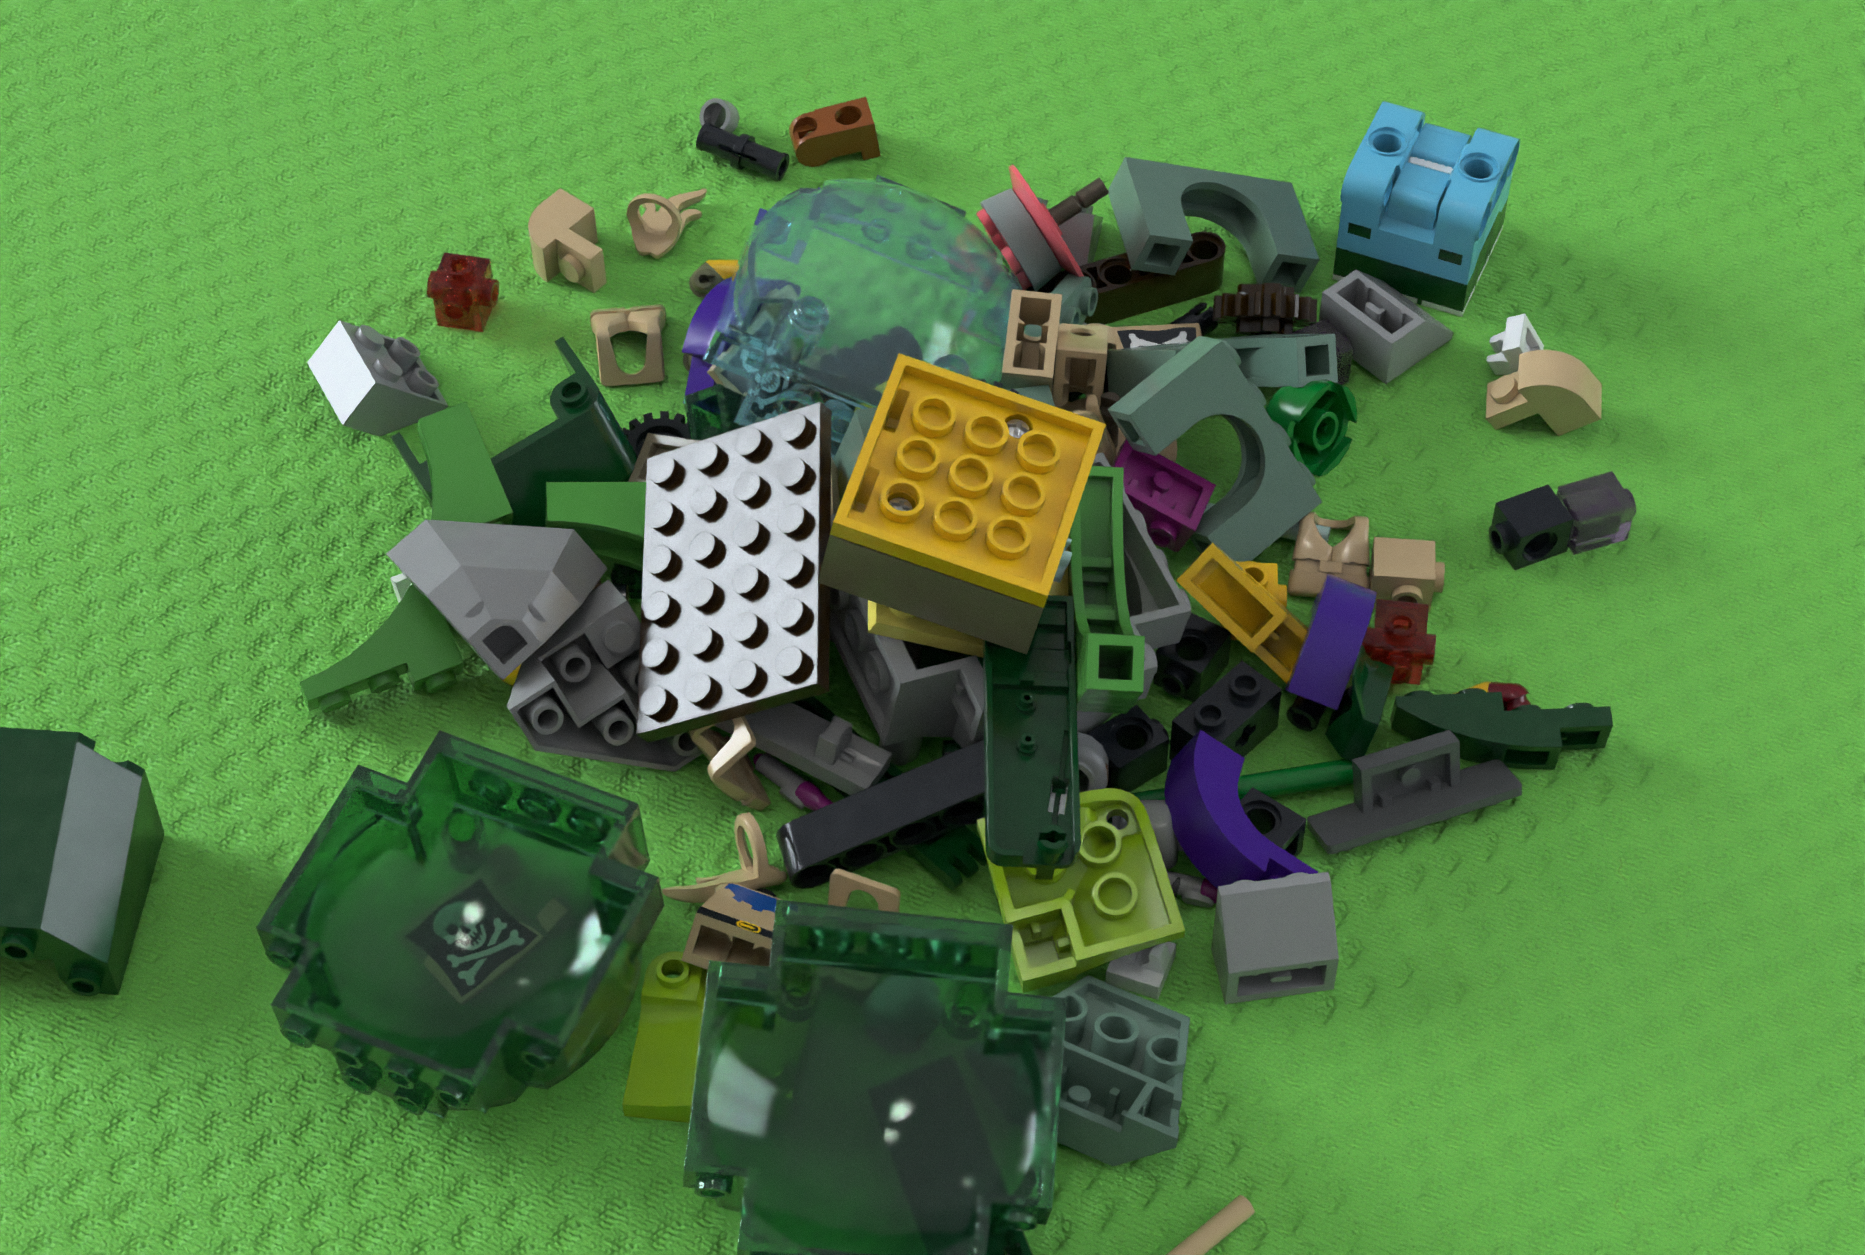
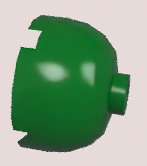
[1265,379,1358,477]

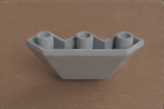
[386,519,607,680]
[507,580,711,772]

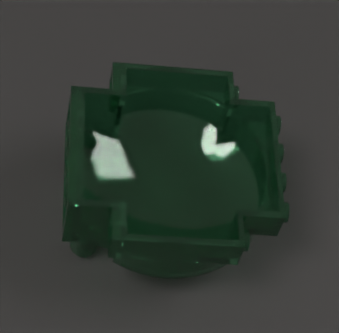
[256,730,664,1119]
[683,899,1067,1255]

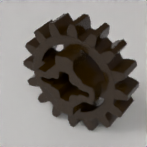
[1213,283,1317,335]

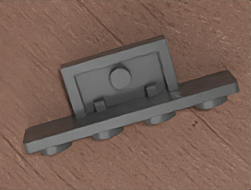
[1307,730,1522,854]

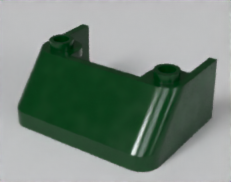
[391,337,638,527]

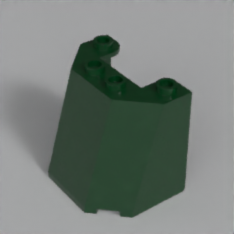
[0,727,164,996]

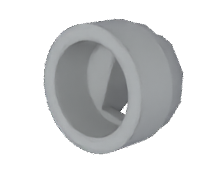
[699,98,740,133]

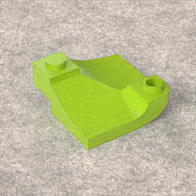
[977,788,1185,993]
[622,951,818,1128]

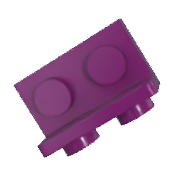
[1111,439,1216,552]

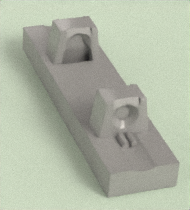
[714,702,892,795]

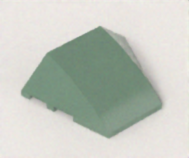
[966,975,1190,1166]

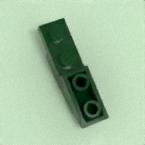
[1390,688,1613,770]

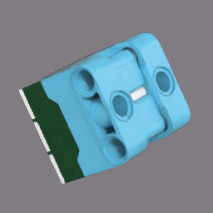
[1332,101,1520,317]

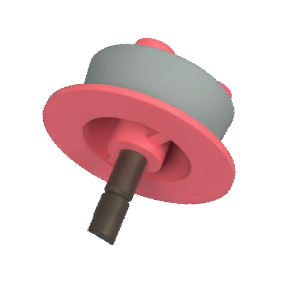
[976,164,1109,292]

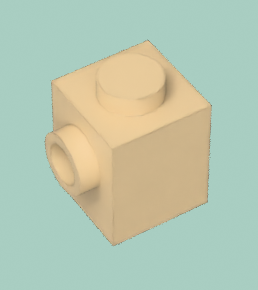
[1369,537,1445,612]

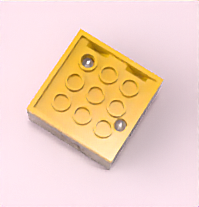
[818,353,1106,655]

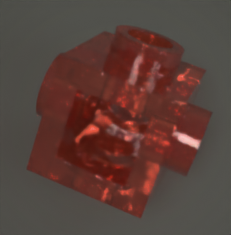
[427,252,499,332]
[1361,599,1436,685]

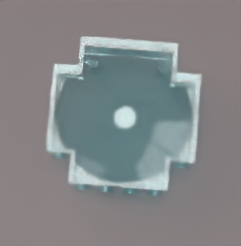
[702,175,1026,459]

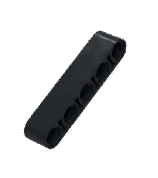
[776,739,985,889]

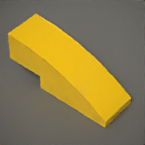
[1176,542,1308,684]

